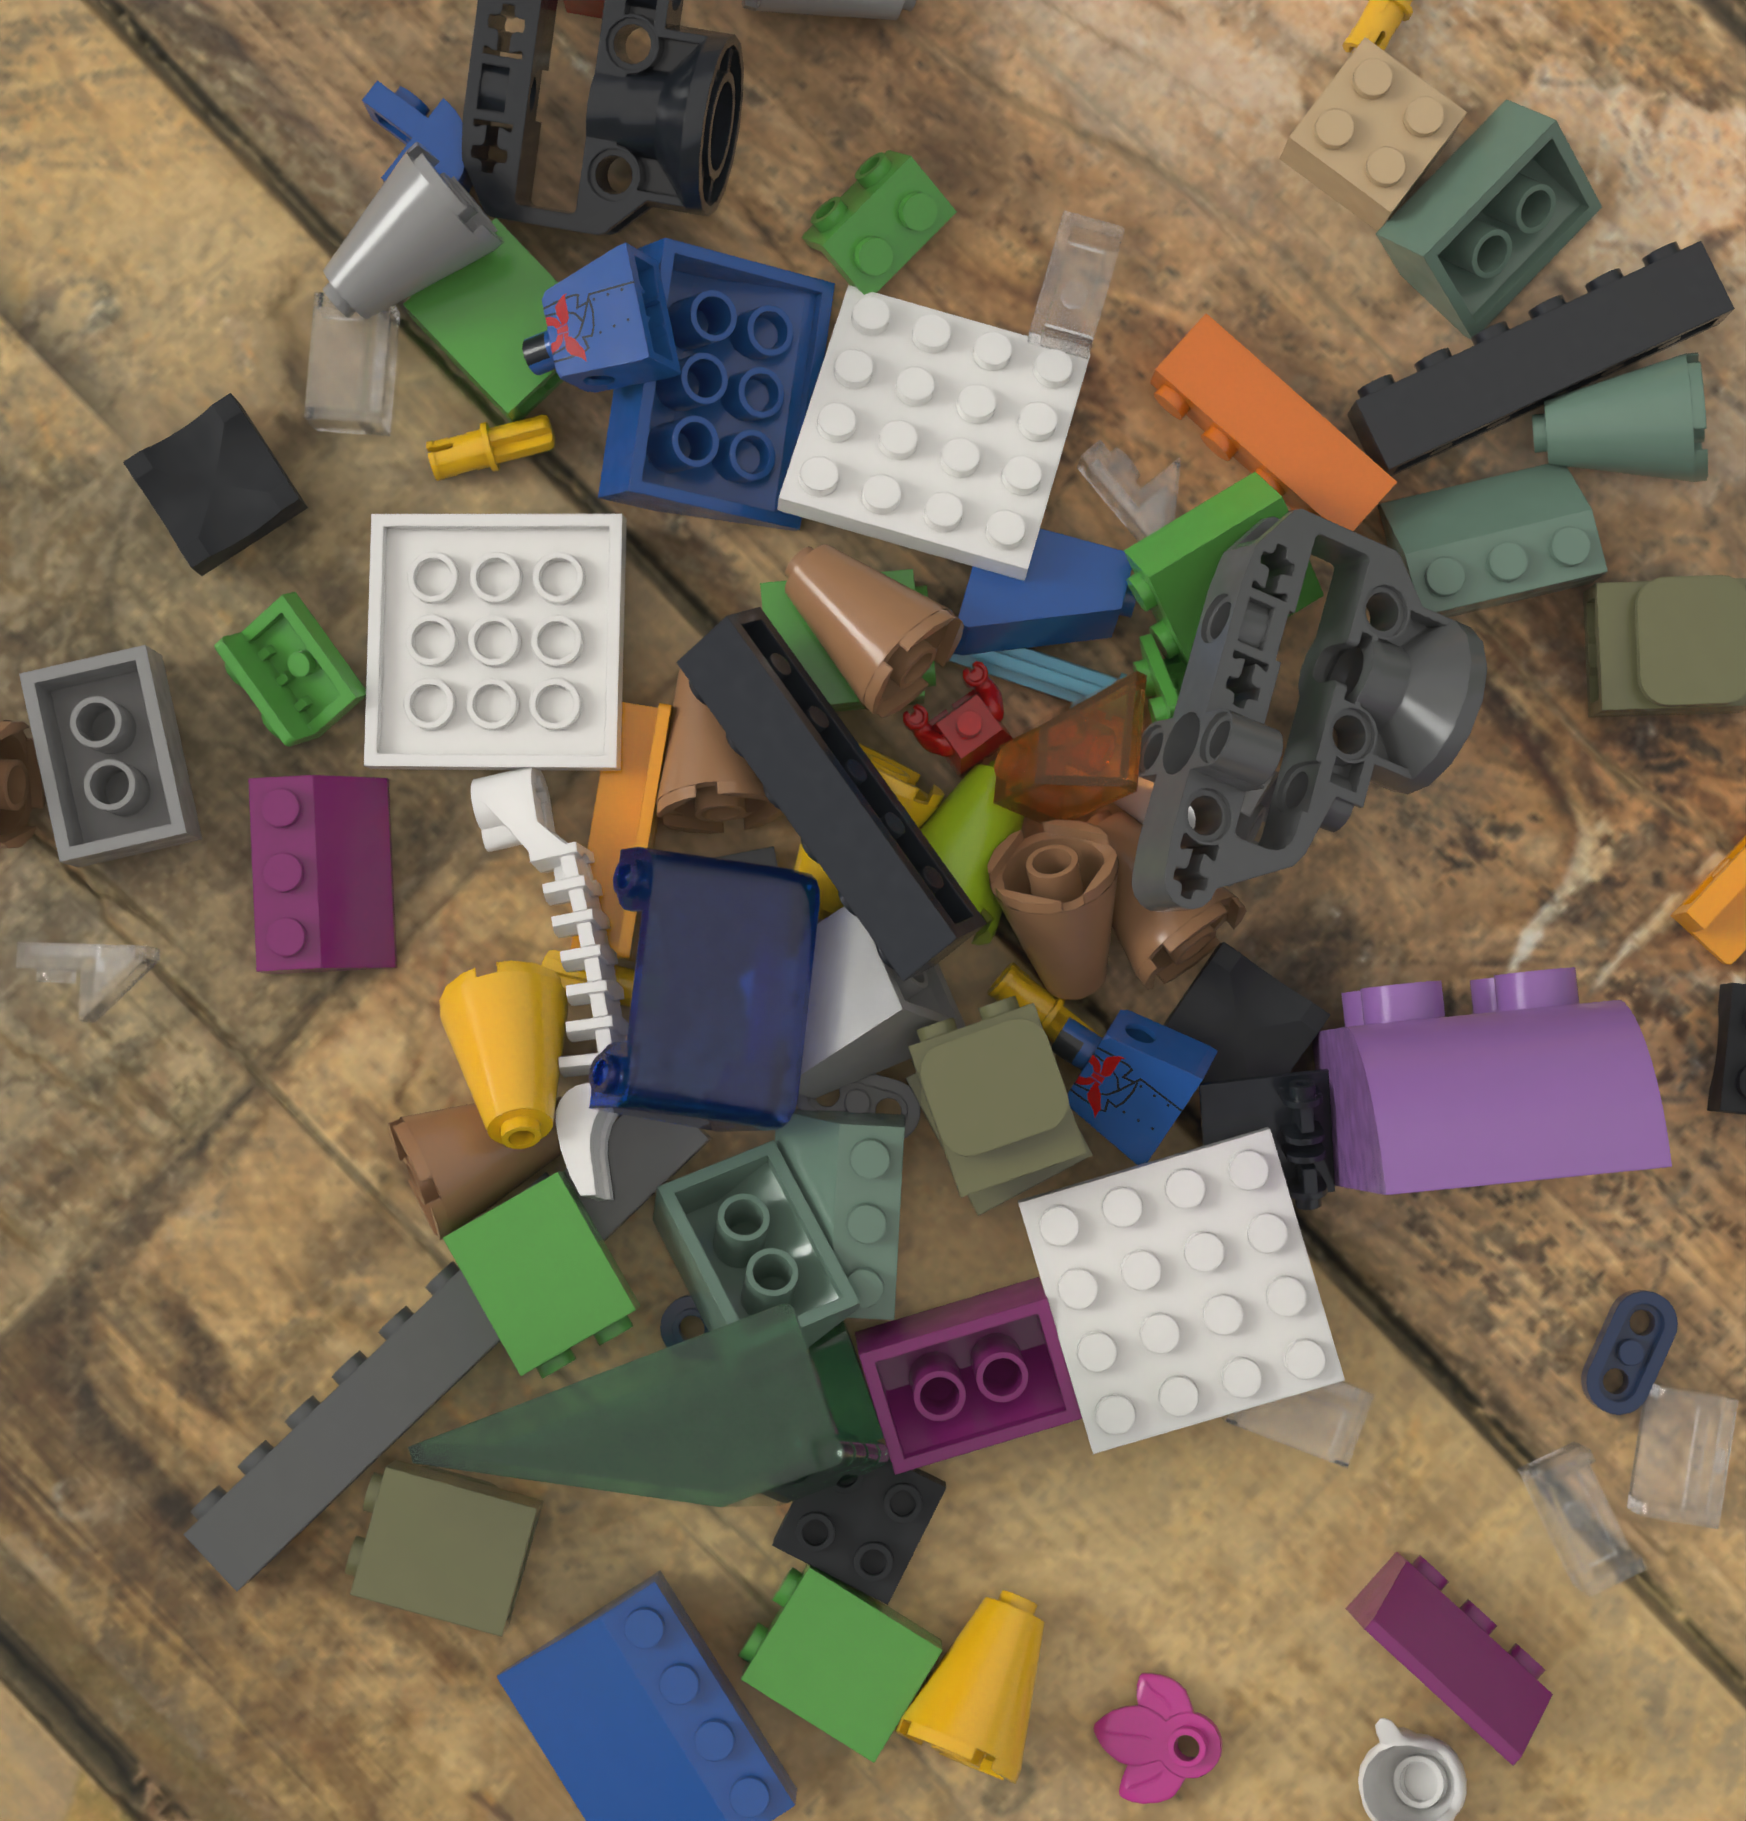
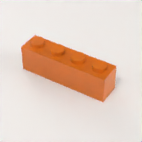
[1150,313,1397,532]

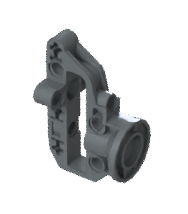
[1132,509,1487,912]

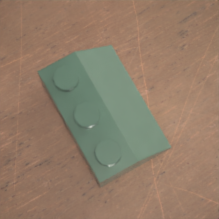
[1376,99,1602,339]
[1378,464,1608,618]
[775,1108,905,1320]
[653,1140,860,1384]

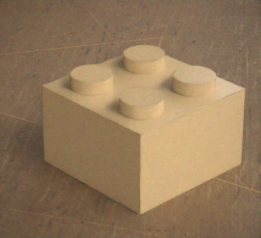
[1280,37,1467,231]

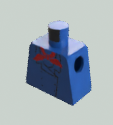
[522,242,681,393]
[1051,1010,1218,1165]

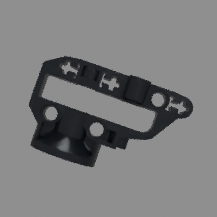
[462,0,744,235]

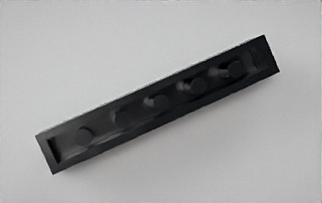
[1347,241,1735,476]
[676,607,987,982]

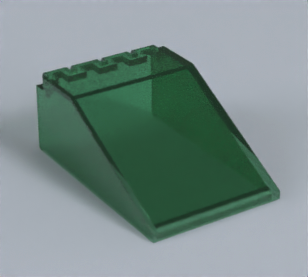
[408,1303,889,1507]

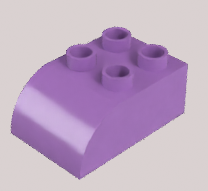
[1312,967,1672,1195]

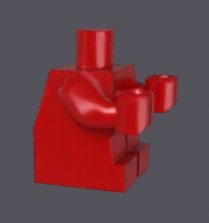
[903,661,1012,778]

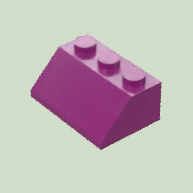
[248,775,397,975]
[855,1277,1082,1475]
[1345,1552,1553,1766]

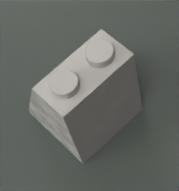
[736,907,965,1099]

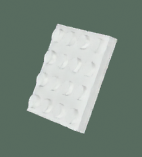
[777,285,1090,581]
[364,514,627,771]
[1018,1127,1345,1454]

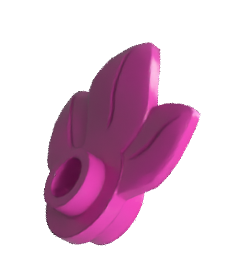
[1093,1673,1223,1804]

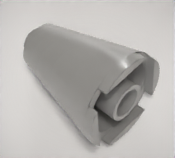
[323,142,504,320]

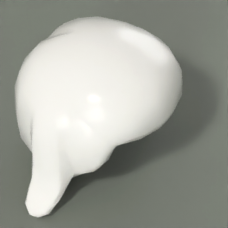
[1358,1718,1467,1821]

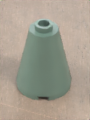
[1532,352,1708,482]

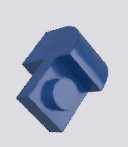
[362,80,473,193]

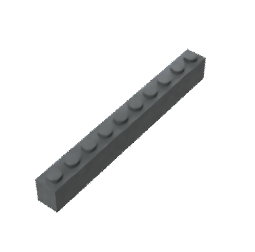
[183,1083,712,1591]

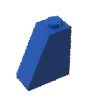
[954,528,1136,656]

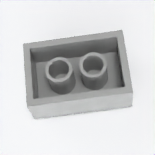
[19,645,202,868]

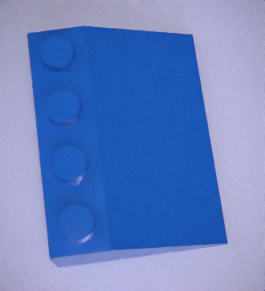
[598,238,835,531]
[496,1571,797,1821]

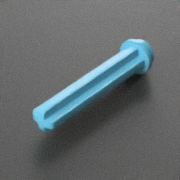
[949,648,1137,722]

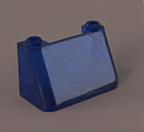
[589,847,820,1132]

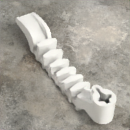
[471,768,634,1201]

